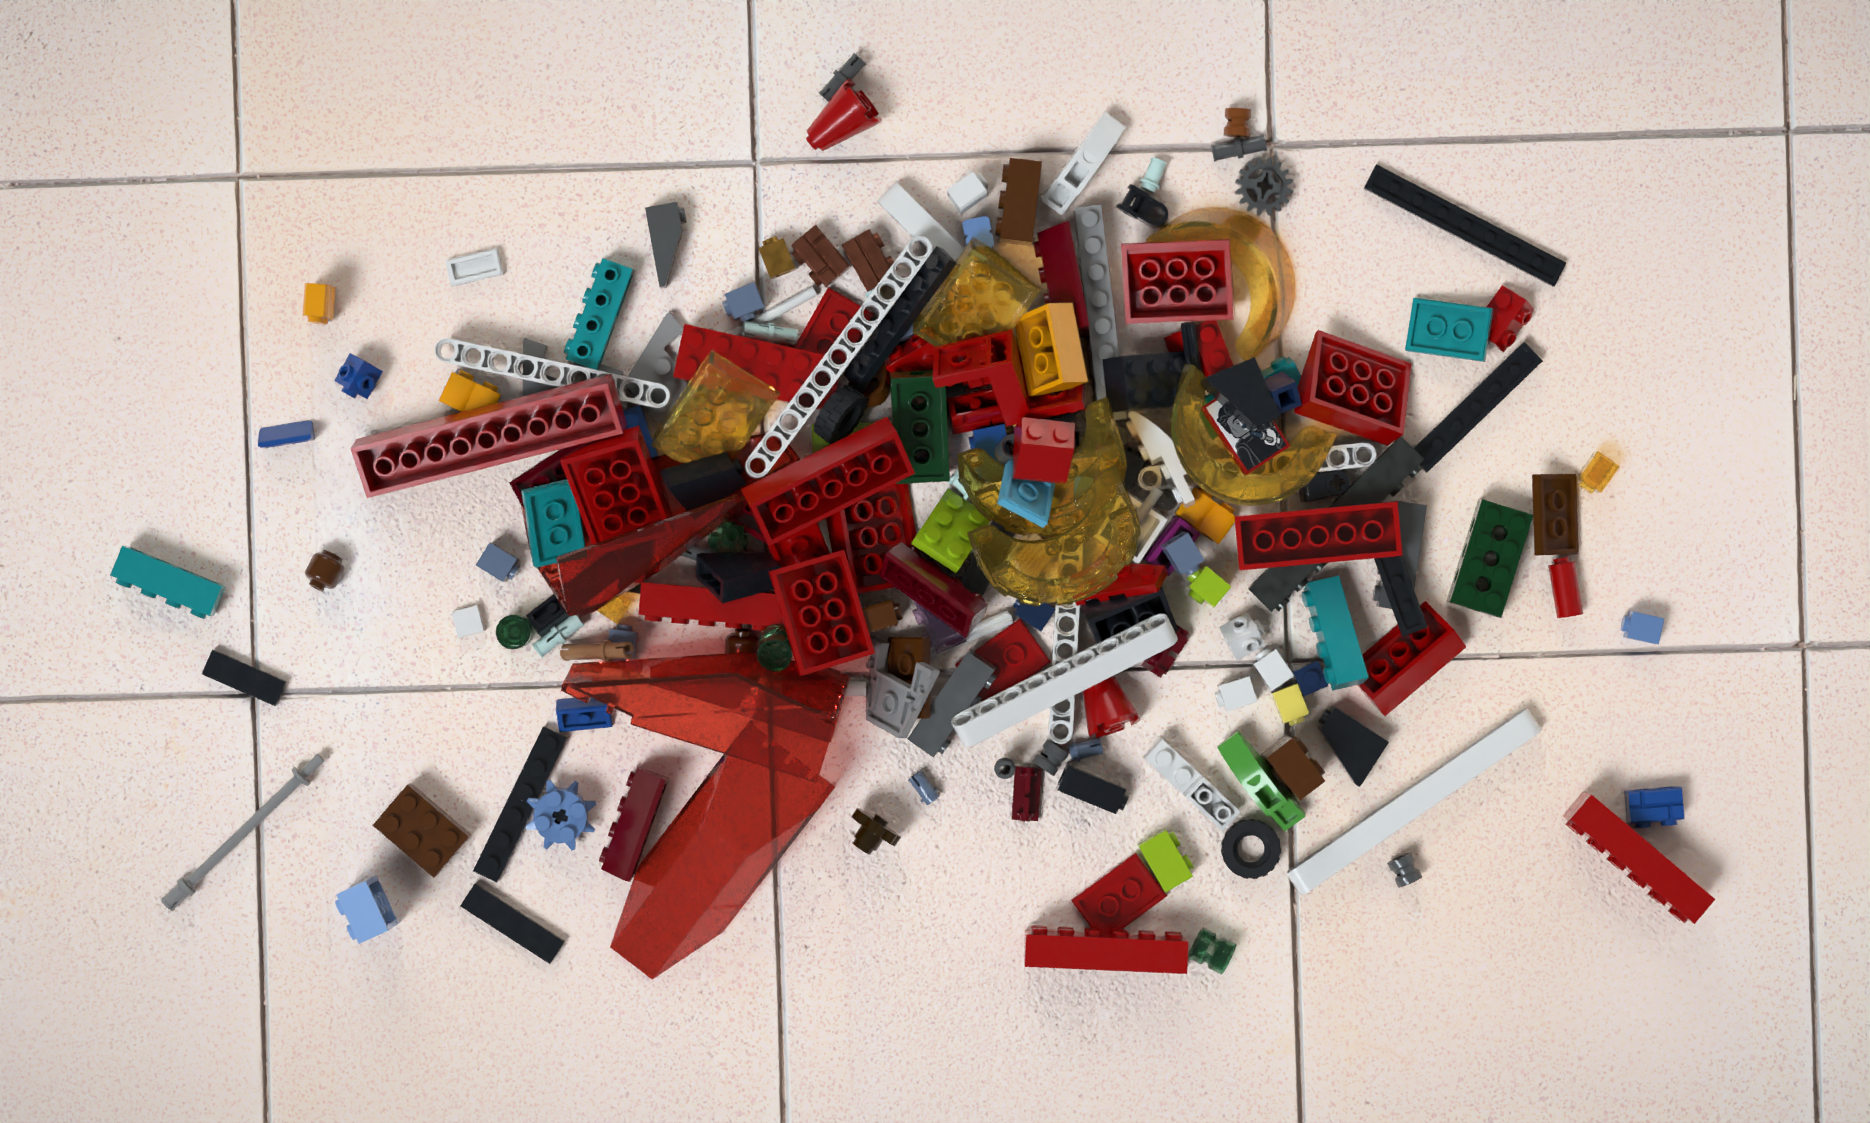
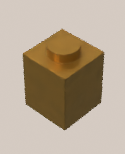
[759,236,796,280]

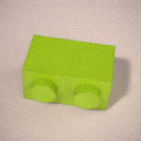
[1137,828,1194,893]

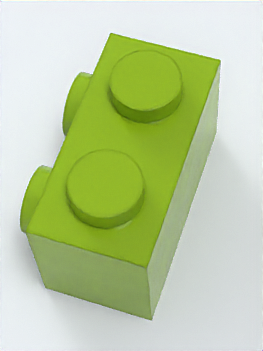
[1186,566,1232,607]

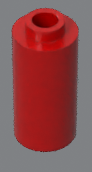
[1548,557,1584,618]

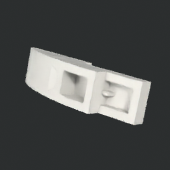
[1041,111,1126,215]
[1126,411,1195,508]
[1143,738,1240,831]

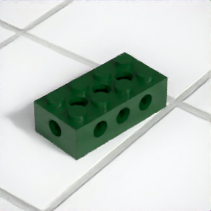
[890,370,950,484]
[1446,499,1533,618]

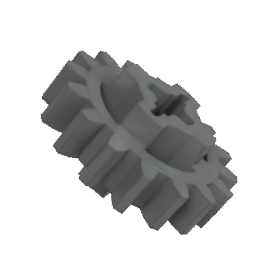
[1235,158,1293,216]

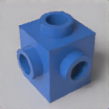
[334,353,383,399]

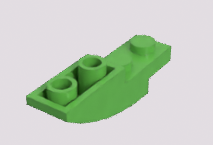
[1217,730,1306,832]

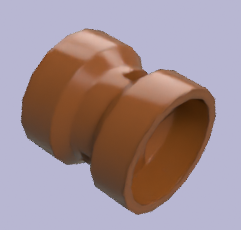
[1223,108,1251,138]

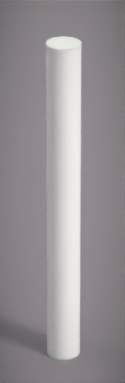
[727,286,818,336]

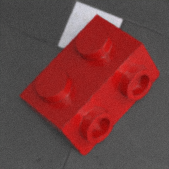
[1487,285,1534,352]
[885,329,937,373]

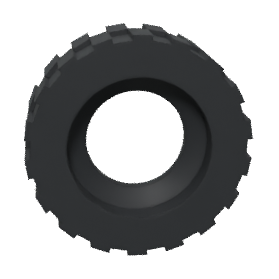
[814,384,868,444]
[1221,819,1281,879]

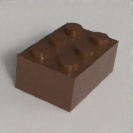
[995,158,1042,246]
[1261,735,1325,801]
[372,783,472,878]

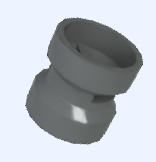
[1032,739,1069,776]
[1387,852,1422,888]

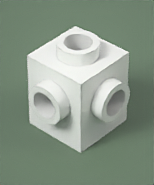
[1219,612,1265,660]

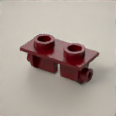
[1141,624,1190,678]
[1011,766,1042,822]

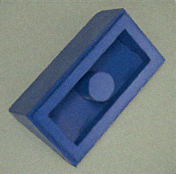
[258,420,315,448]
[556,694,613,732]

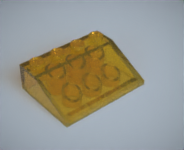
[912,237,1041,362]
[651,350,780,463]

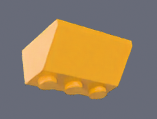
[1013,303,1088,397]

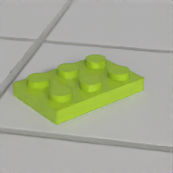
[911,489,993,573]

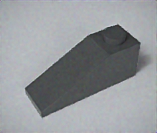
[645,202,687,289]

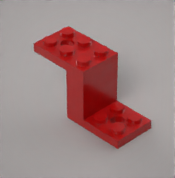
[933,329,1085,426]

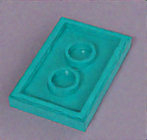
[1405,298,1494,362]
[521,479,587,568]

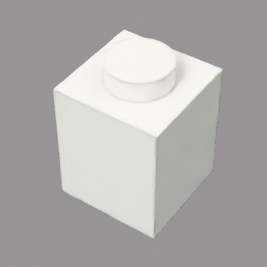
[1252,647,1294,691]
[1214,676,1258,712]

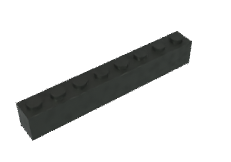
[1248,436,1424,612]

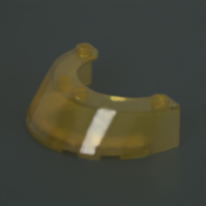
[1143,207,1296,362]
[1171,364,1337,506]
[957,397,1127,537]
[967,464,1141,606]

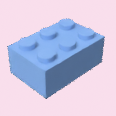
[335,875,399,944]

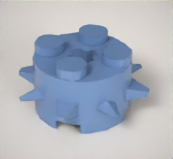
[526,780,597,850]

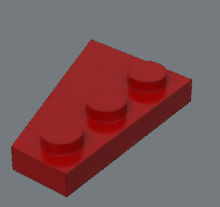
[1074,561,1168,606]

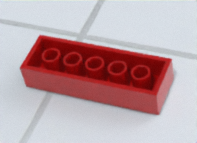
[673,324,843,410]
[741,417,915,546]
[1234,501,1403,571]
[638,582,787,633]
[1563,791,1716,924]
[1024,925,1189,974]

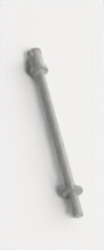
[161,753,325,911]

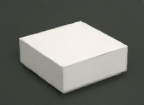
[451,605,485,638]

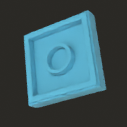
[997,460,1056,528]

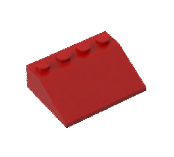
[1121,239,1235,324]
[1294,330,1412,446]
[560,426,674,554]
[826,483,917,594]
[769,550,875,676]

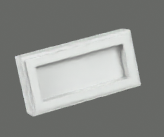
[445,248,504,287]

